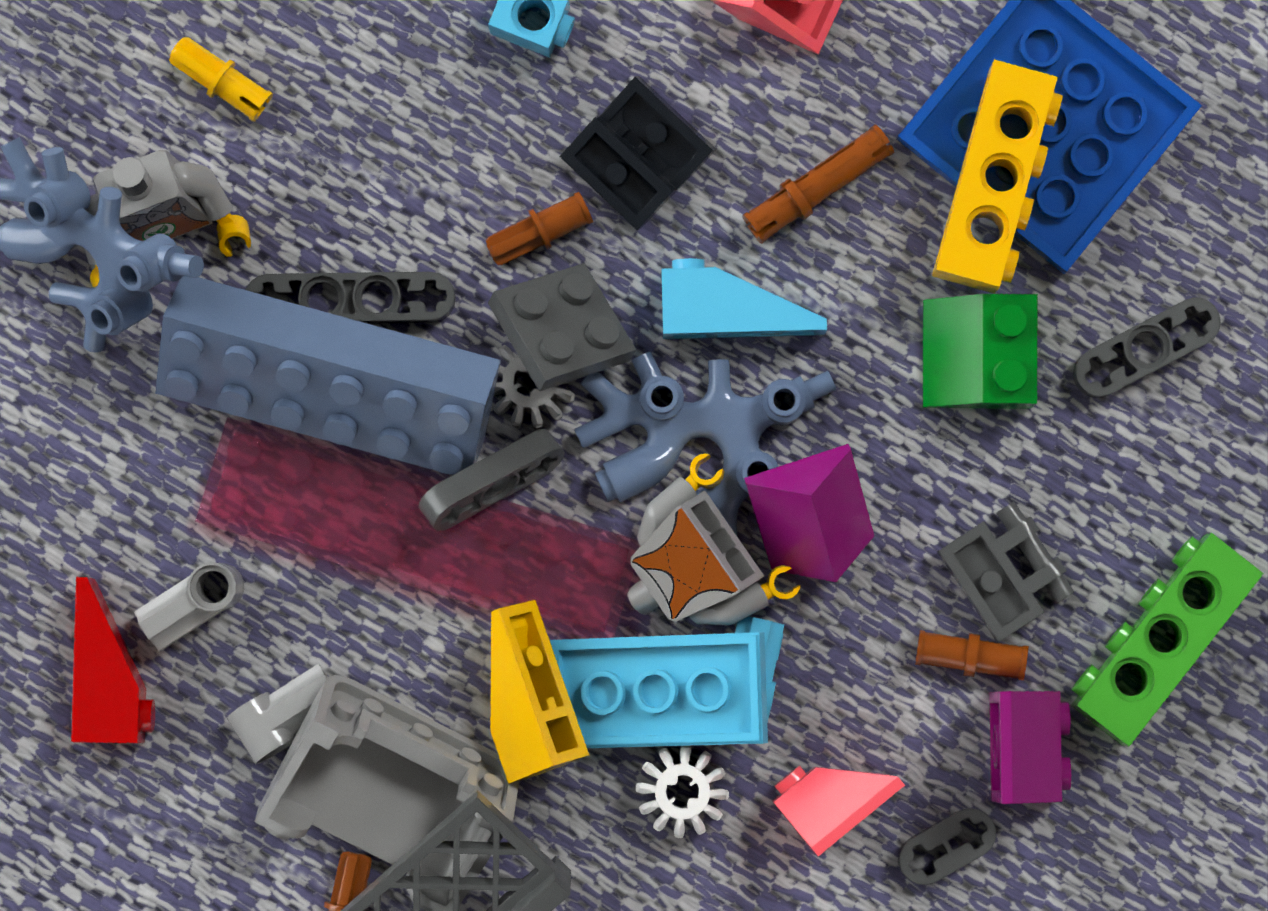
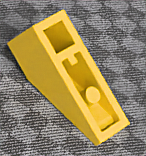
[490,600,589,784]

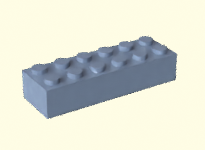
[155,276,501,475]

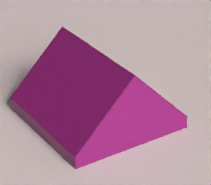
[744,444,874,582]

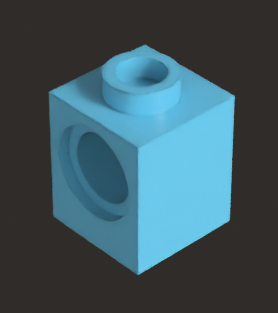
[488,0,575,58]

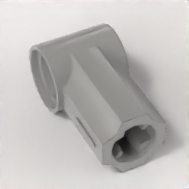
[134,563,244,651]
[227,664,328,765]

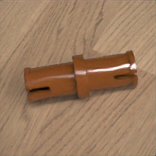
[915,630,1029,681]

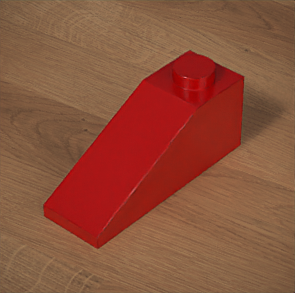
[71,577,155,743]

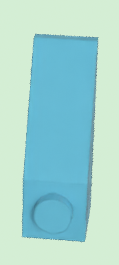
[661,258,827,339]

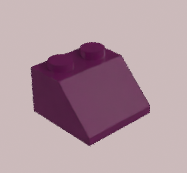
[989,691,1071,804]

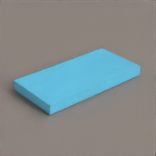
[550,632,768,748]

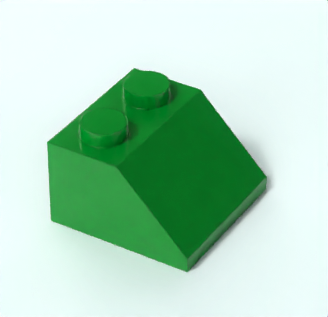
[922,294,1038,409]

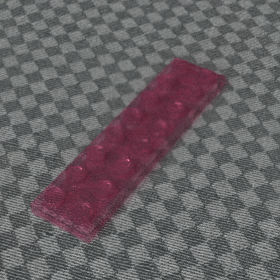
[195,418,640,639]

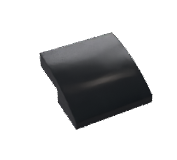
[559,76,717,230]

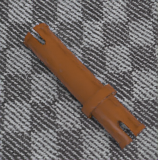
[742,125,895,244]

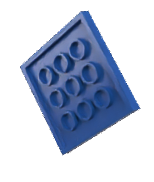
[896,0,1202,274]

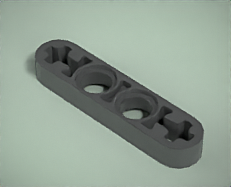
[246,272,456,323]

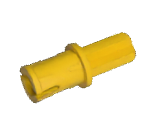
[169,37,273,122]

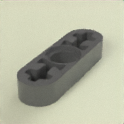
[1073,297,1221,398]
[418,429,565,531]

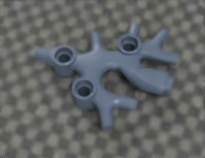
[0,137,204,353]
[574,351,836,537]

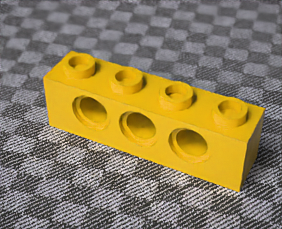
[932,59,1063,294]

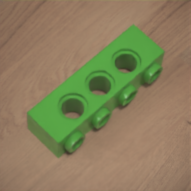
[1071,533,1264,747]

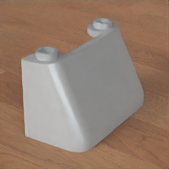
[254,675,520,911]

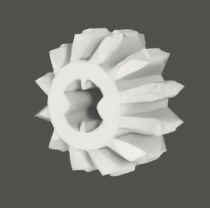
[636,746,729,838]

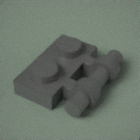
[937,501,1074,643]

